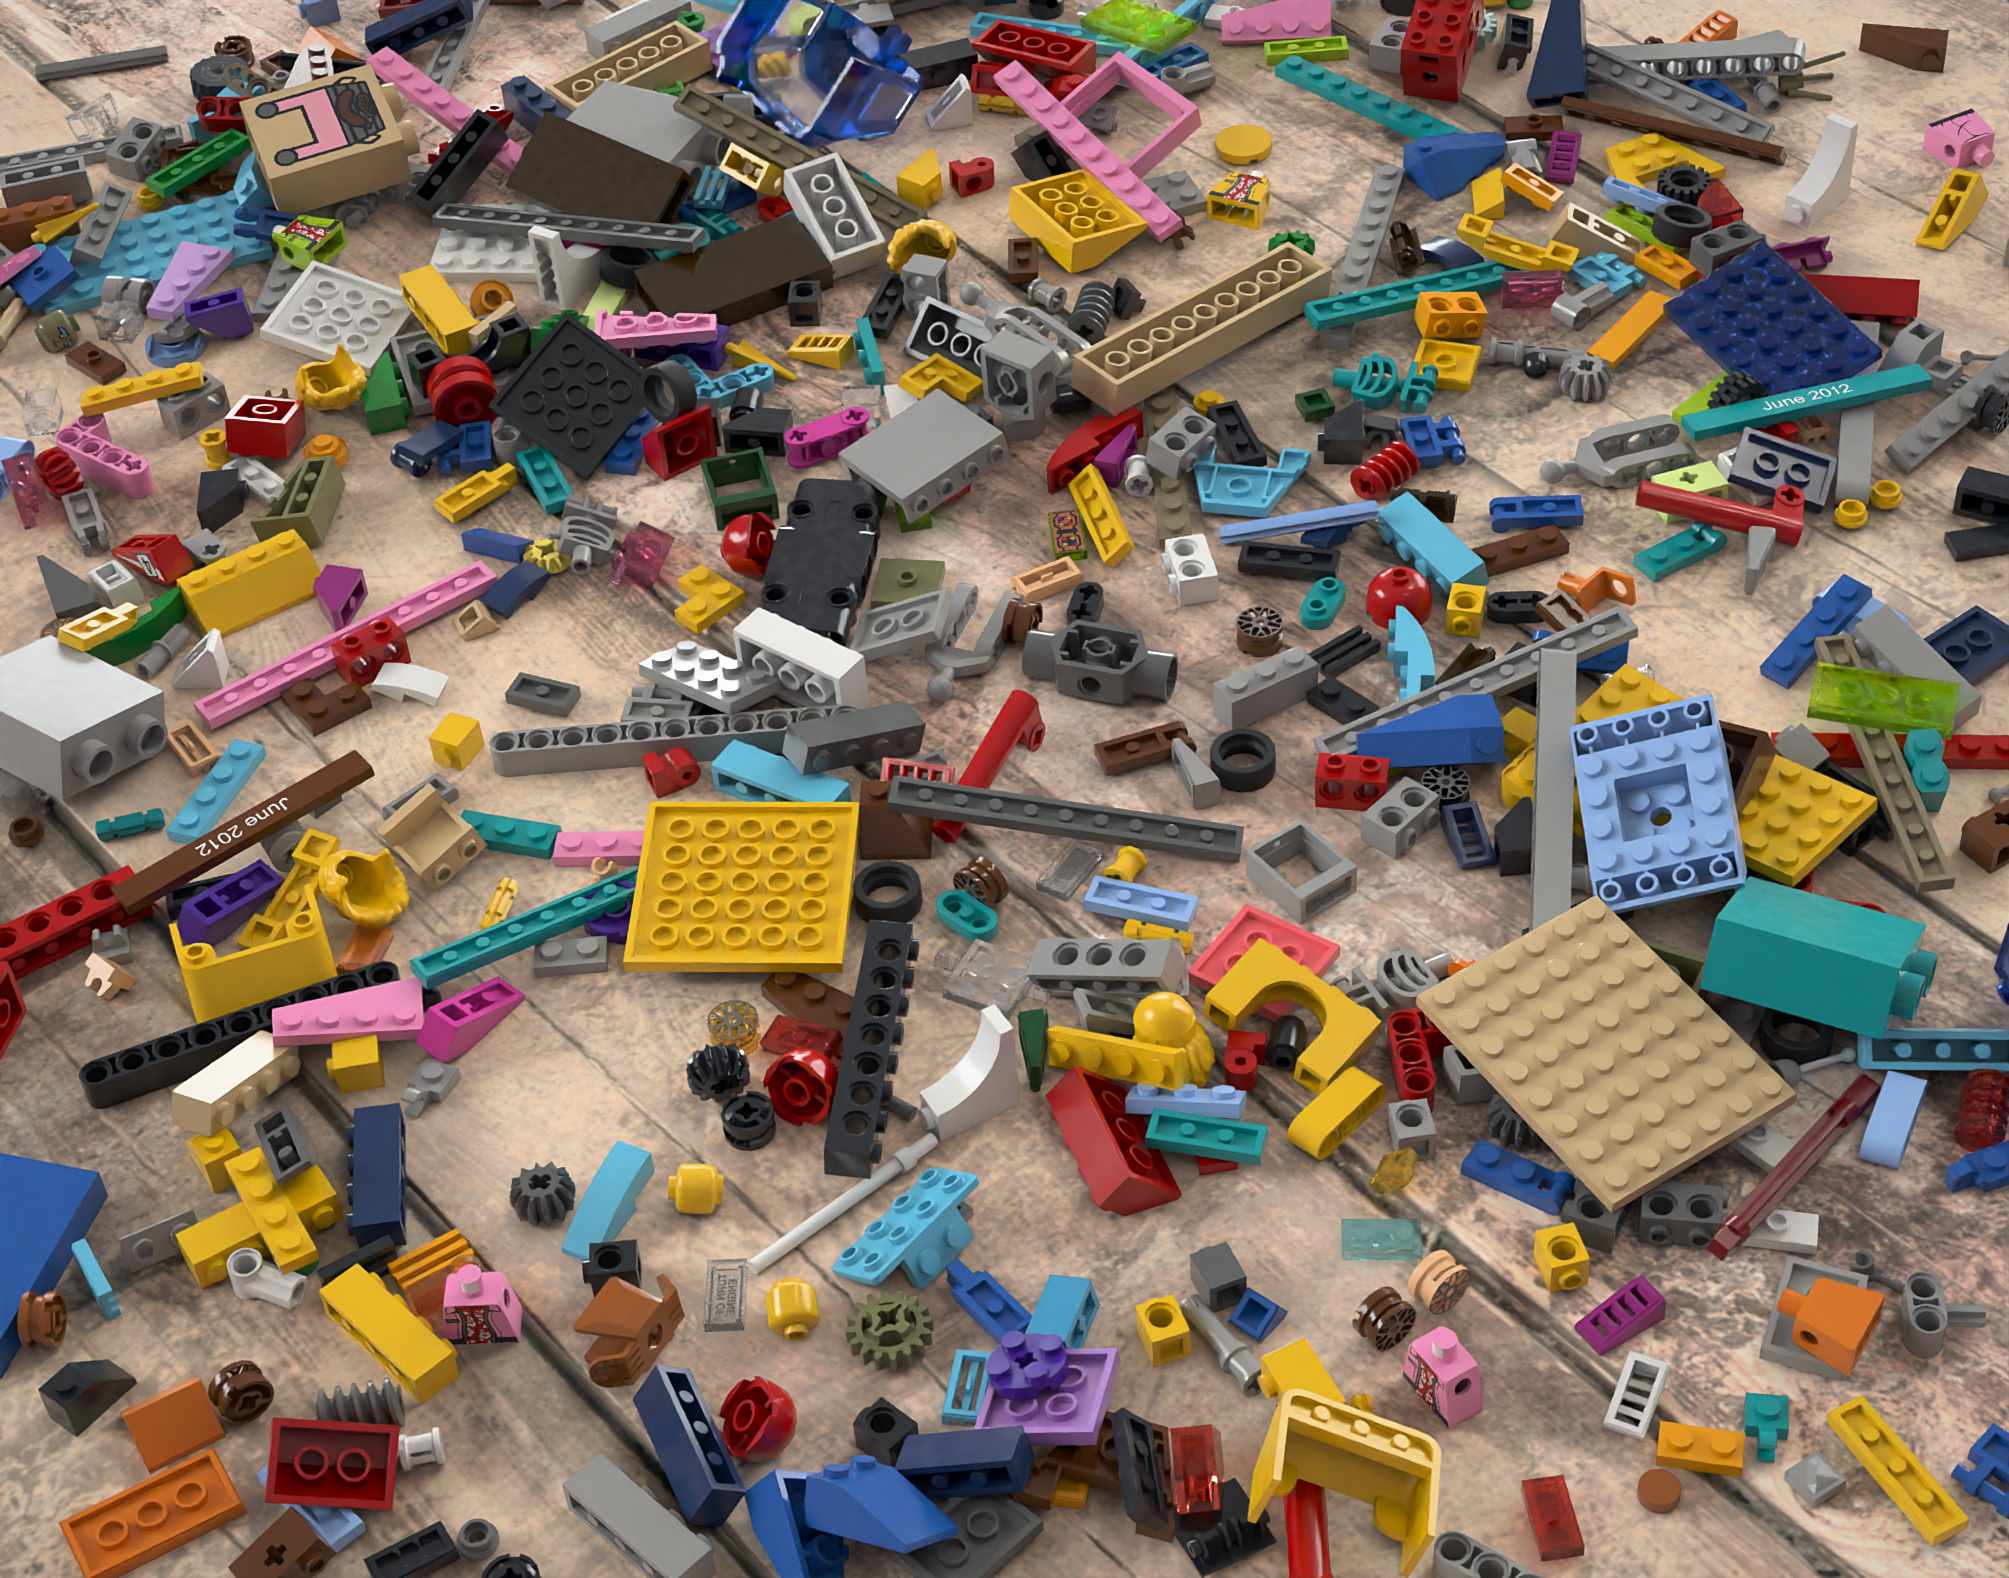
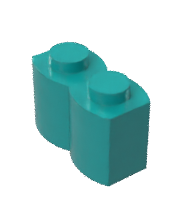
[1901,728,1950,812]

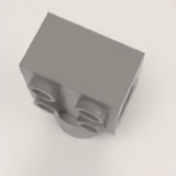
[980,329,1057,440]

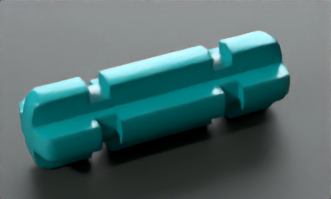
[95,808,165,841]

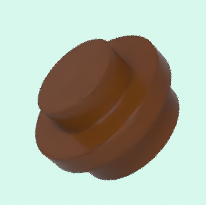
[8,816,44,847]

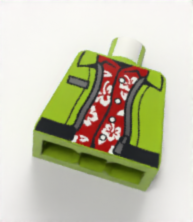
[272,215,348,271]

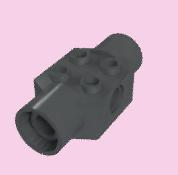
[1022,620,1178,705]

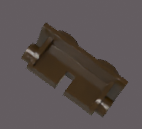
[1389,220,1426,276]
[1390,486,1458,523]
[1435,642,1496,685]

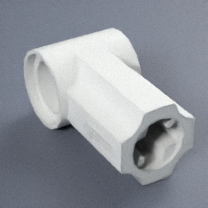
[227,1248,308,1310]

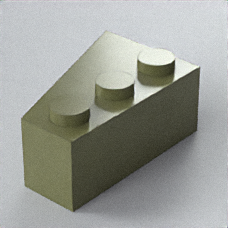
[250,455,346,547]

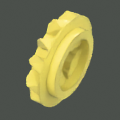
[523,537,572,574]

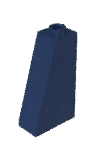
[1527,0,1589,109]

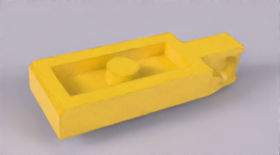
[434,462,519,524]
[58,602,138,652]

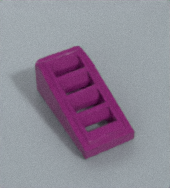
[1545,131,1582,184]
[1093,424,1138,488]
[1574,1275,1666,1356]

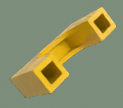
[1202,938,1381,1096]

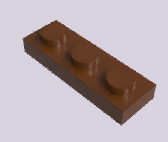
[1471,524,1570,578]

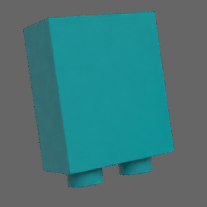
[1700,876,1938,1040]

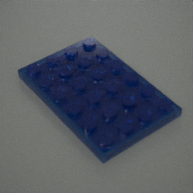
[1663,240,1883,396]

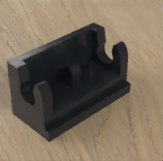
[1497,13,1534,71]

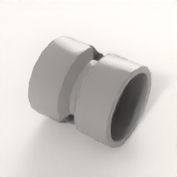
[101,275,155,317]

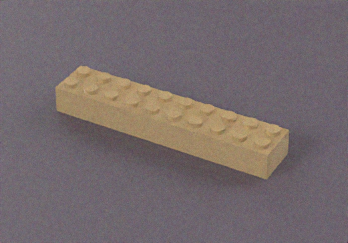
[1071,242,1332,415]

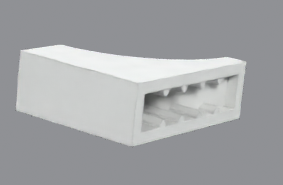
[1784,113,1858,230]
[528,225,601,310]
[918,1004,1020,1142]

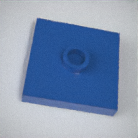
[9,245,81,312]

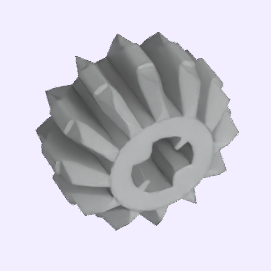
[1558,353,1613,403]

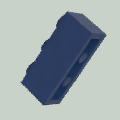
[895,1425,1035,1500]

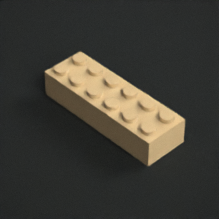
[544,21,713,113]

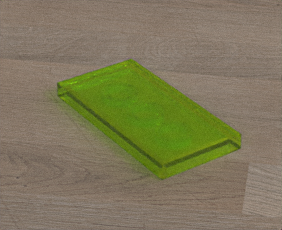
[1080,0,1197,54]
[1807,662,1960,740]

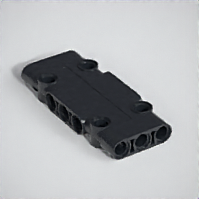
[760,478,888,647]

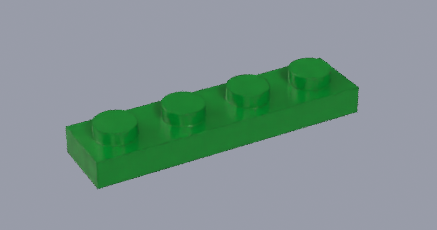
[145,128,251,199]

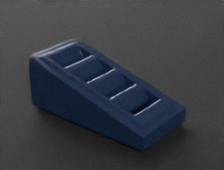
[1439,801,1497,870]

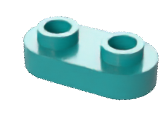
[1300,577,1346,630]
[936,890,998,943]

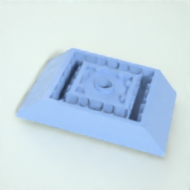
[1569,694,1747,914]

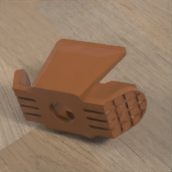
[573,1273,685,1388]

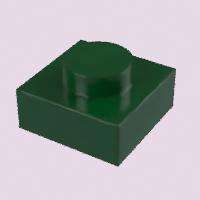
[1295,388,1335,422]

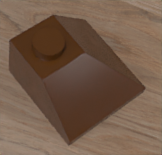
[859,780,934,860]

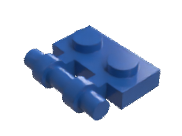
[1400,415,1466,467]
[436,420,493,477]
[1951,1423,2009,1520]

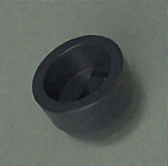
[1523,352,1549,379]

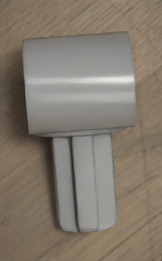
[1900,1271,1987,1359]

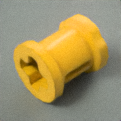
[199,429,233,470]
[1103,846,1148,883]

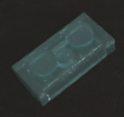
[1341,1218,1422,1260]

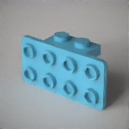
[831,1167,980,1289]

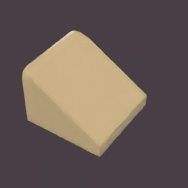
[453,599,500,641]

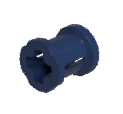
[390,441,432,478]

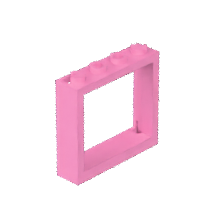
[1060,51,1202,179]

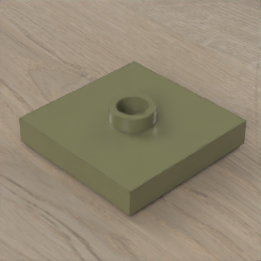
[870,558,946,609]

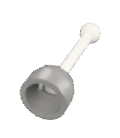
[1768,1047,1856,1088]

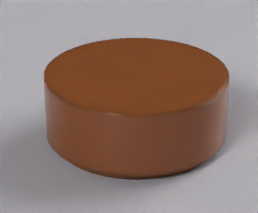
[1637,1469,1681,1513]

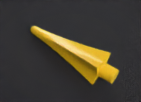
[31,203,100,244]
[724,339,797,381]

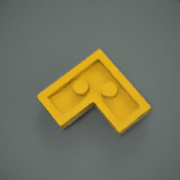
[898,353,983,403]
[674,564,746,634]

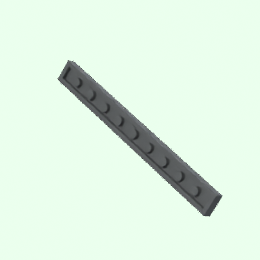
[432,203,706,254]
[887,775,1244,863]

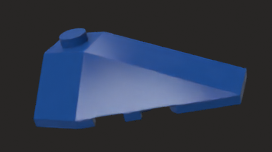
[1403,131,1508,202]
[1356,694,1505,768]
[744,1470,849,1578]

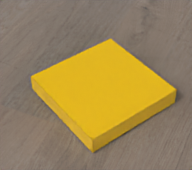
[1414,339,1482,392]

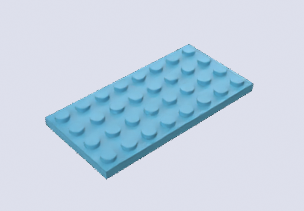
[23,190,274,315]

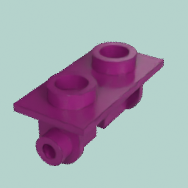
[1766,236,1833,274]

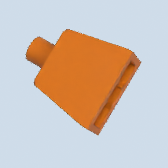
[1776,1277,1885,1376]

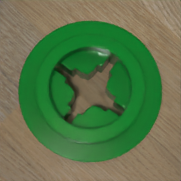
[1268,230,1315,256]

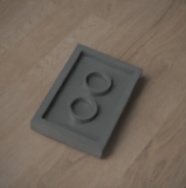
[892,1493,1044,1578]

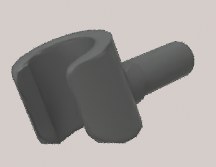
[1850,1251,1904,1294]

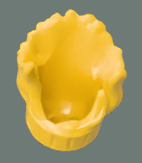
[887,219,957,275]
[294,344,367,412]
[318,848,410,927]
[1132,992,1215,1089]

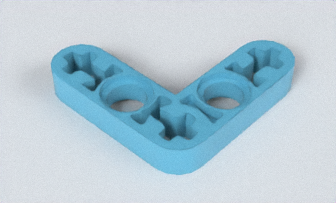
[665,354,775,409]

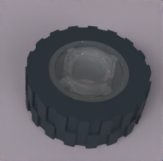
[190,55,251,101]

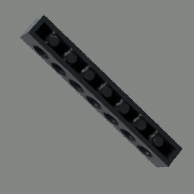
[824,920,920,1179]

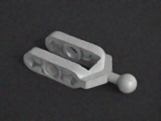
[960,282,1091,377]
[1540,414,1699,489]
[925,582,1025,702]

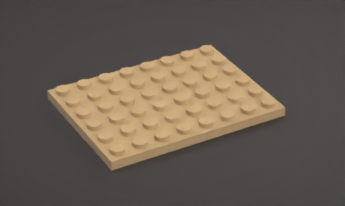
[1416,895,1797,1213]

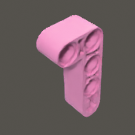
[55,413,155,499]

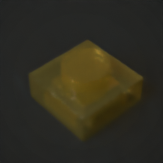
[1369,1146,1420,1194]

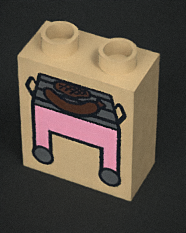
[239,64,420,215]

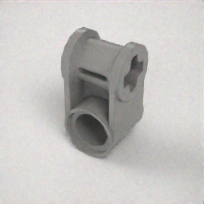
[493,417,532,467]
[181,528,227,570]

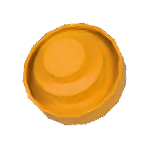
[469,279,514,317]
[302,434,350,468]

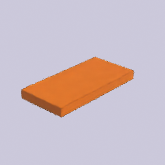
[58,1447,247,1578]

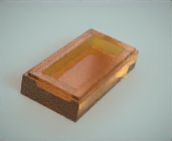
[336,925,394,976]

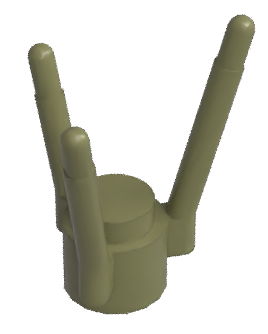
[1778,51,1846,101]

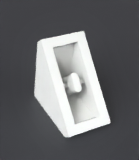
[926,73,974,131]
[172,628,229,689]

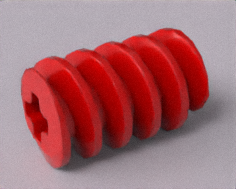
[1350,440,1420,501]

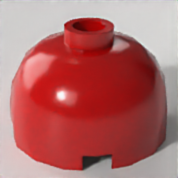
[720,512,776,578]
[1365,566,1432,630]
[763,1048,839,1126]
[718,1376,797,1462]

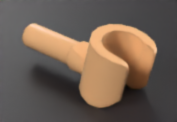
[588,857,618,886]

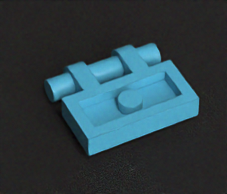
[1568,251,1648,302]

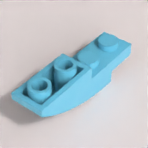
[1387,606,1435,701]

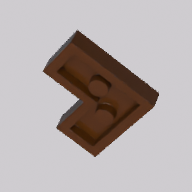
[280,678,373,737]

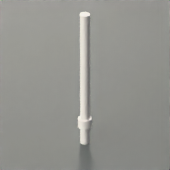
[748,1133,938,1275]

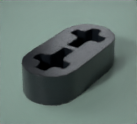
[1066,582,1104,626]
[1486,591,1548,624]

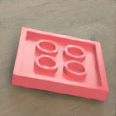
[1187,904,1340,1022]

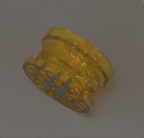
[707,1000,762,1056]

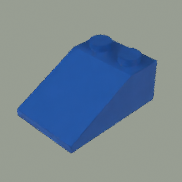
[805,1455,958,1553]

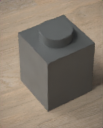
[1190,1241,1247,1313]

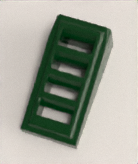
[1018,1008,1049,1092]

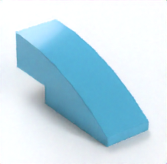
[562,1140,655,1260]

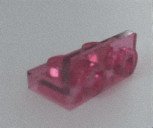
[1500,270,1565,309]
[1,452,48,530]
[611,521,675,587]

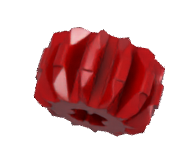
[33,446,84,501]

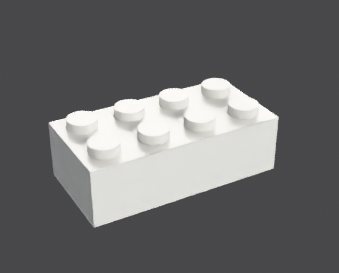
[784,152,886,280]
[733,607,870,710]

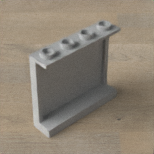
[838,388,1010,524]

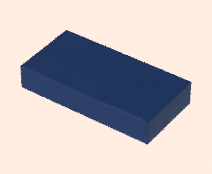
[399,420,464,465]

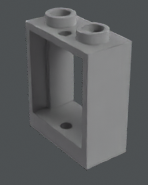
[1246,819,1357,925]

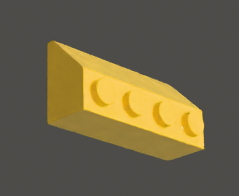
[176,529,321,639]

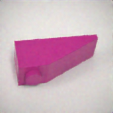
[416,976,525,1063]

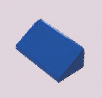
[461,528,534,564]

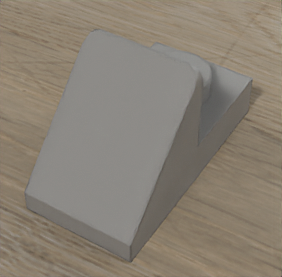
[1073,987,1137,1036]

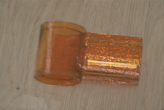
[405,1254,485,1317]

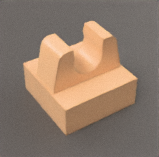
[85,952,137,1000]

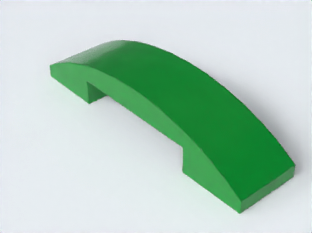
[84,587,188,667]

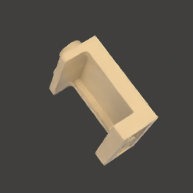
[376,783,487,892]

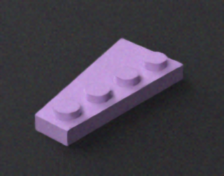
[146,241,234,322]

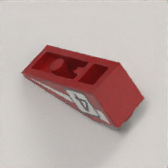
[111,534,195,586]

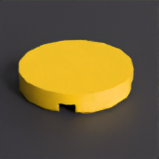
[1215,124,1272,165]

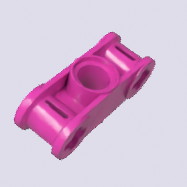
[784,407,870,469]

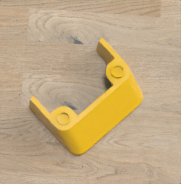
[169,883,338,1024]
[1247,1388,1441,1578]

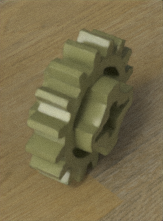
[845,1289,934,1371]

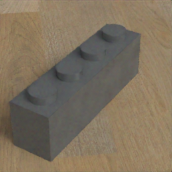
[782,701,926,776]

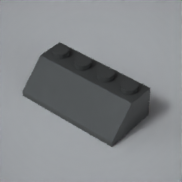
[903,296,993,379]

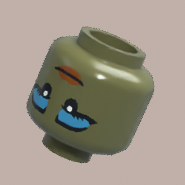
[34,310,81,353]

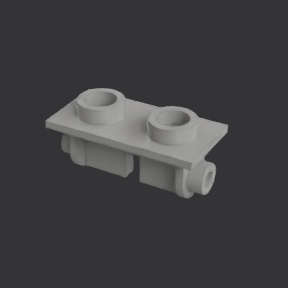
[1077,103,1119,134]
[118,1208,198,1273]

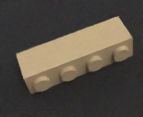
[172,1030,300,1137]

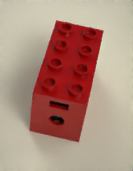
[1400,0,1485,102]

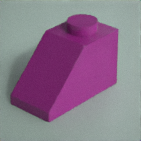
[313,564,368,632]

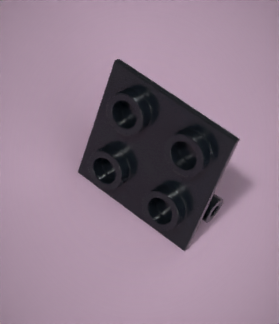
[1173,1478,1277,1578]

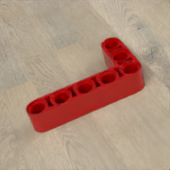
[1387,1008,1453,1113]

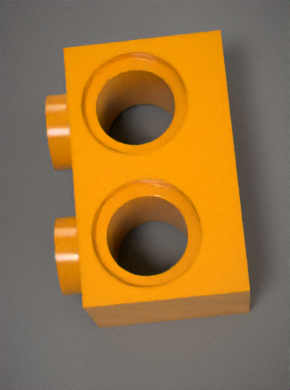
[1413,292,1488,339]

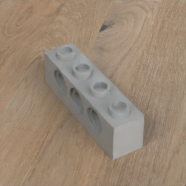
[1026,937,1185,998]

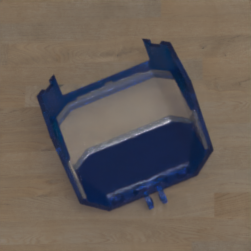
[716,0,925,149]

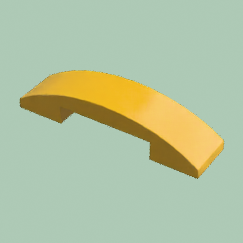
[1456,212,1580,273]
[236,828,340,949]

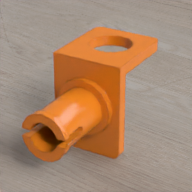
[1557,566,1636,614]

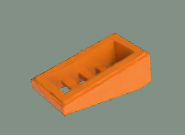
[1678,10,1738,43]

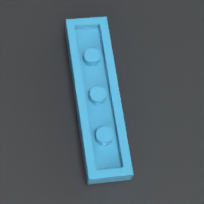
[166,739,267,844]

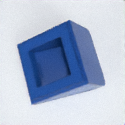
[1227,1287,1288,1343]

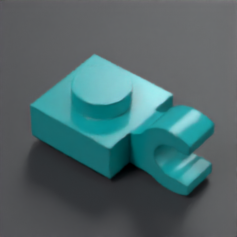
[1744,1392,1789,1463]

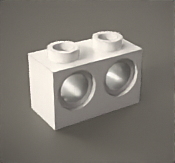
[1160,533,1219,606]

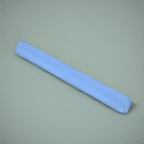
[1220,500,1380,545]

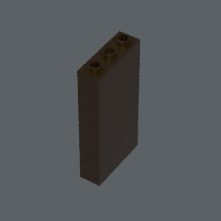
[505,111,695,254]
[633,213,836,327]

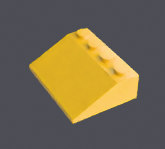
[1008,168,1148,274]

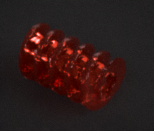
[1954,1068,2009,1152]

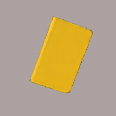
[1471,168,1505,219]

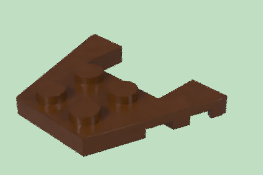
[161,132,248,194]
[1013,1411,1175,1543]

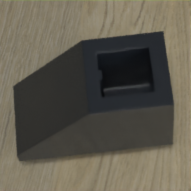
[1493,797,1533,877]

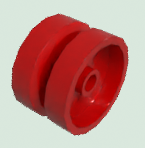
[426,355,498,428]

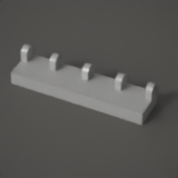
[69,181,133,267]

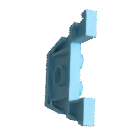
[1192,442,1311,518]

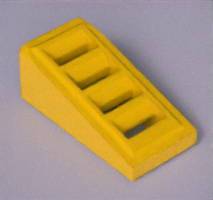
[787,334,854,370]

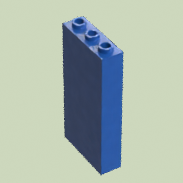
[0,1153,108,1379]

